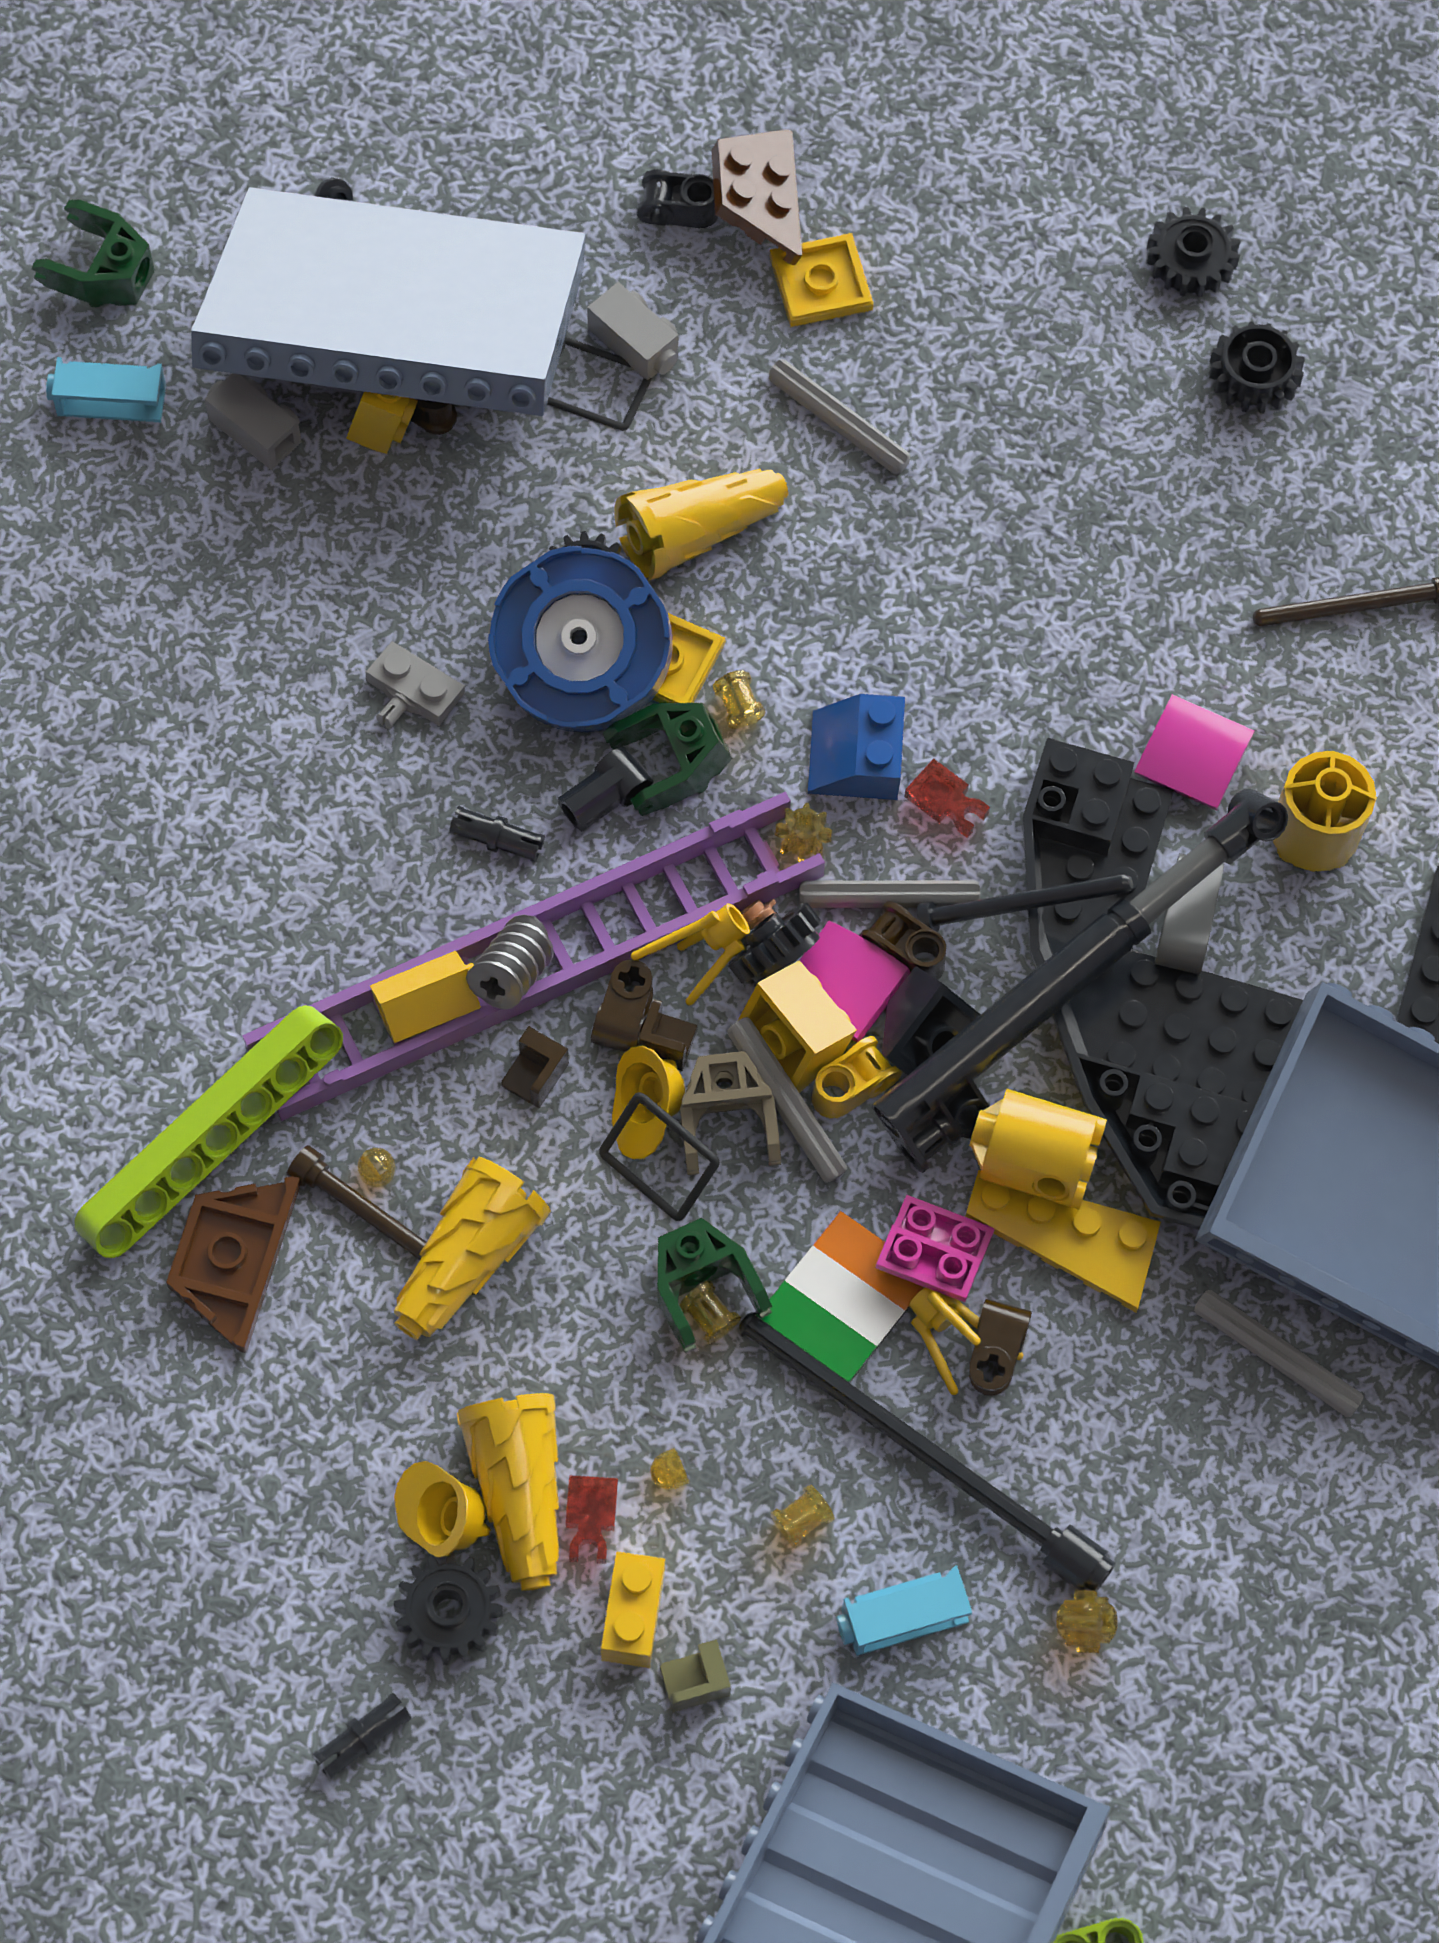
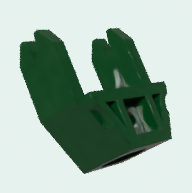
[31,199,155,307]
[603,703,732,816]
[657,1218,772,1354]

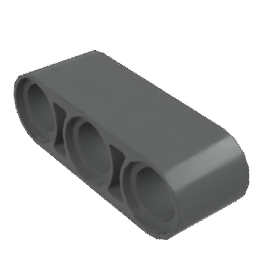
[1154,853,1224,975]

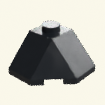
[882,966,981,1075]

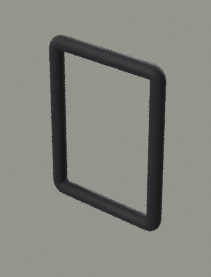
[547,337,653,431]
[599,1093,720,1221]

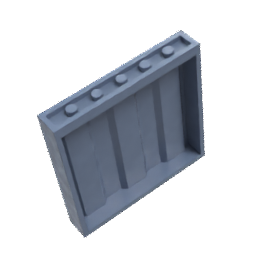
[696,1682,1110,1943]

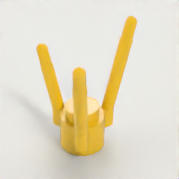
[631,903,750,1006]
[909,1287,1024,1395]

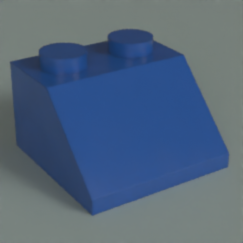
[808,694,905,800]

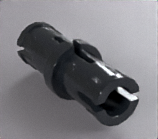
[449,806,545,862]
[312,1693,411,1780]

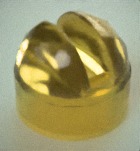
[357,1147,396,1187]
[650,1447,690,1490]

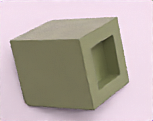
[660,1639,731,1713]

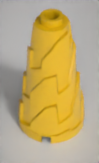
[614,469,788,581]
[393,1156,551,1340]
[457,1393,559,1591]

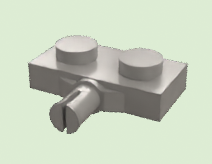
[366,641,465,729]

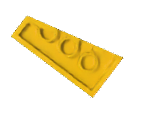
[965,1170,1161,1313]

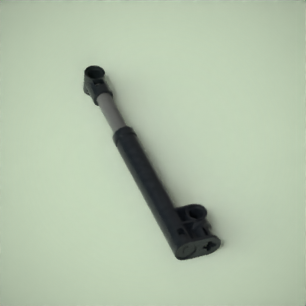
[872,789,1288,1173]

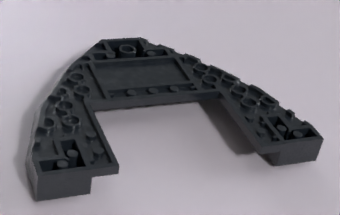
[1022,737,1439,1230]

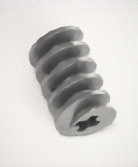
[466,914,554,1009]

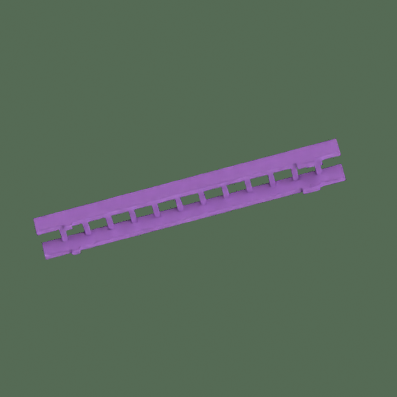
[242,791,825,1121]

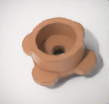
[740,899,777,930]

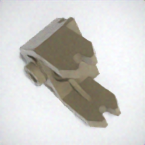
[680,1051,781,1175]

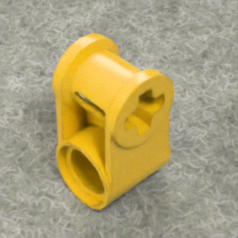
[812,1036,902,1119]

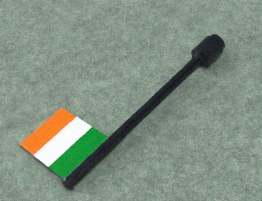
[739,1211,1116,1595]

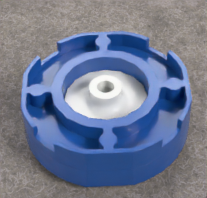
[488,546,673,732]

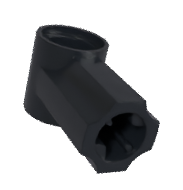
[558,747,654,832]

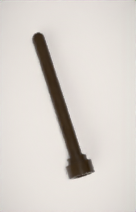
[1253,577,1439,626]
[286,1145,480,1295]

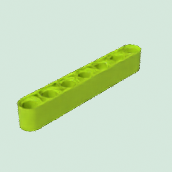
[74,1005,343,1258]

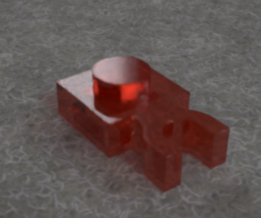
[904,758,990,839]
[566,1475,618,1564]

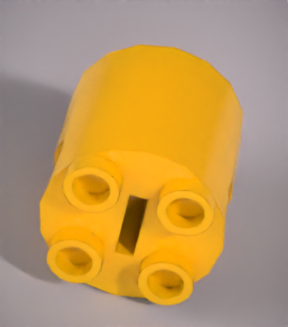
[1273,751,1377,872]
[969,1089,1107,1210]

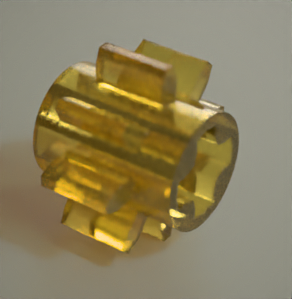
[775,803,832,862]
[1056,1590,1118,1653]

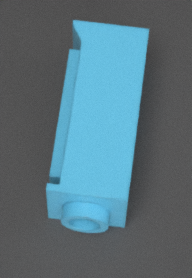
[46,357,166,422]
[836,1566,972,1656]

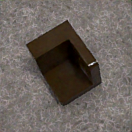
[639,999,698,1071]
[501,1026,569,1108]

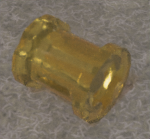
[713,670,766,729]
[679,1280,741,1345]
[771,1484,835,1549]

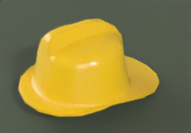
[612,1046,685,1159]
[394,1461,491,1558]

